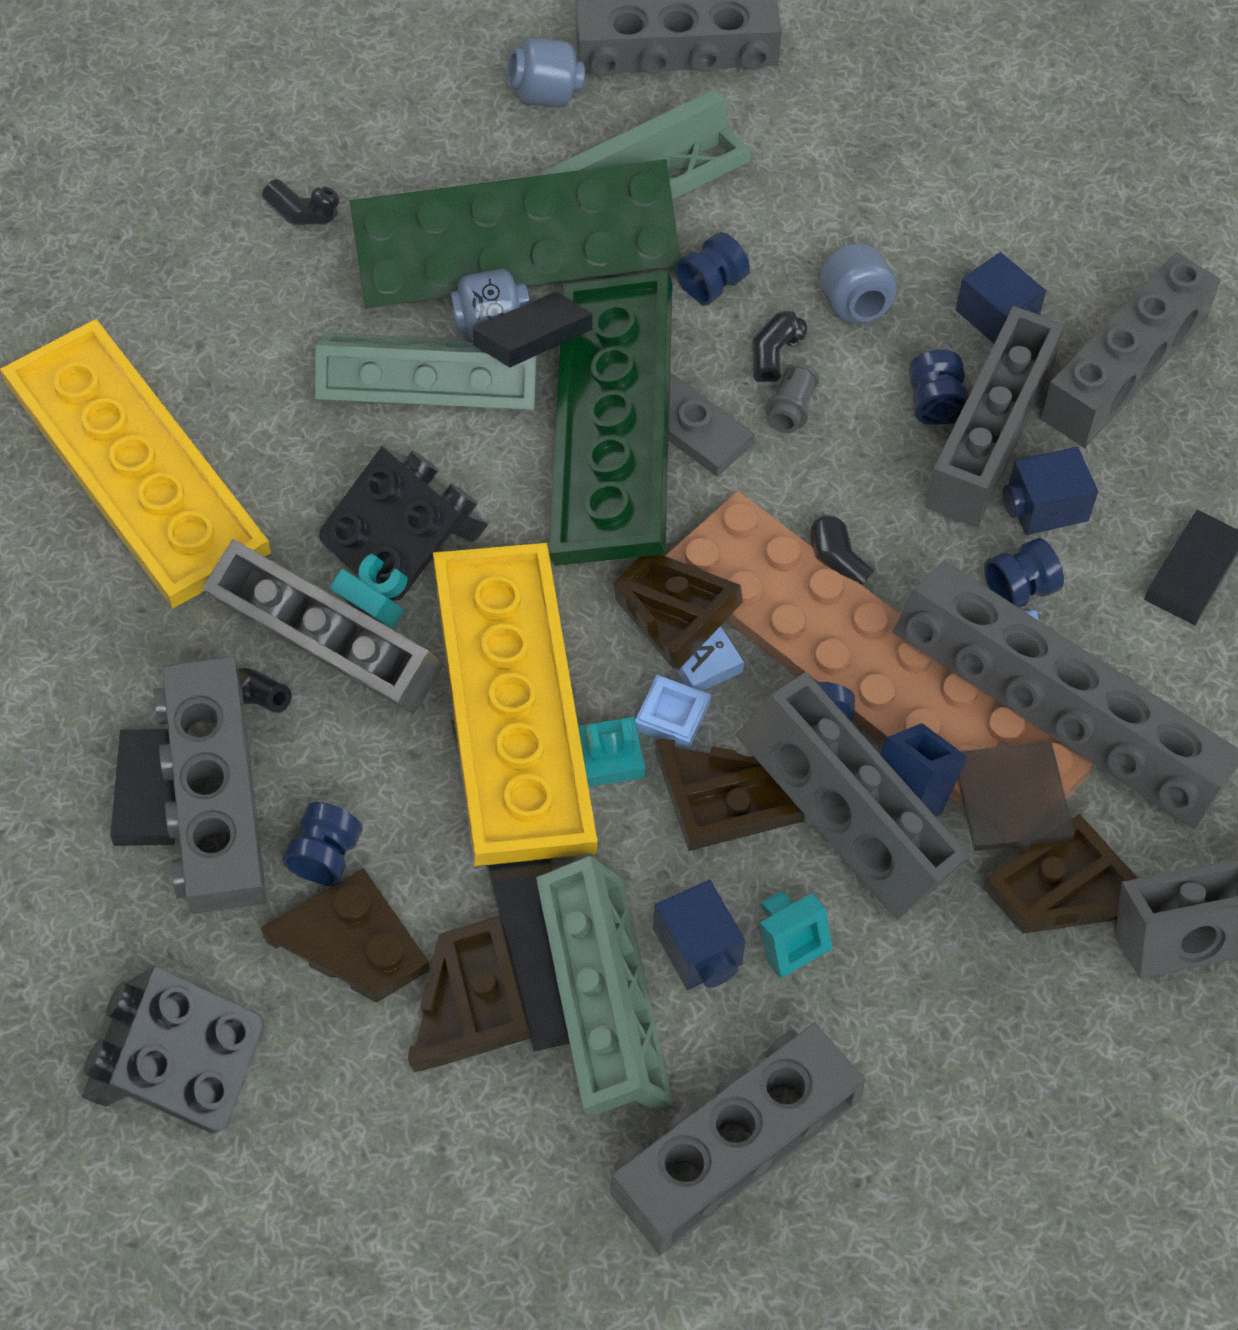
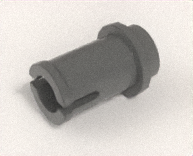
[765,363,819,433]

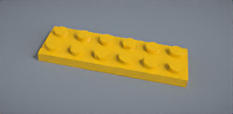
[0,319,271,609]
[433,543,598,866]

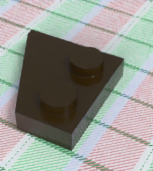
[613,555,743,670]
[655,739,805,851]
[983,814,1139,934]
[261,868,430,1003]
[408,916,532,1072]

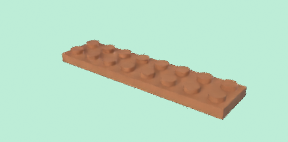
[665,491,1094,850]

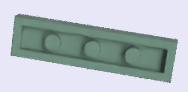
[540,89,751,200]
[315,333,539,410]
[536,855,674,1115]

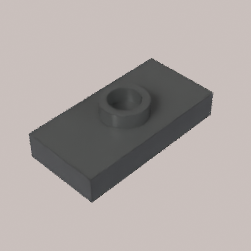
[669,373,755,477]

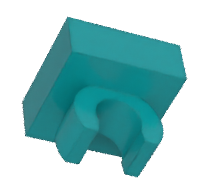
[329,554,408,629]
[578,717,645,787]
[760,891,833,978]

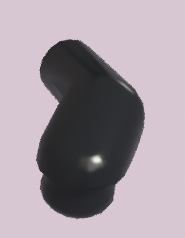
[262,179,340,225]
[752,311,808,382]
[810,515,874,585]
[238,668,292,713]

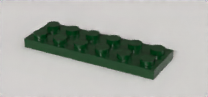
[349,159,681,309]
[549,271,673,566]

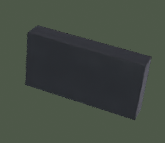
[473,292,593,368]
[1144,510,1238,626]
[110,729,176,846]

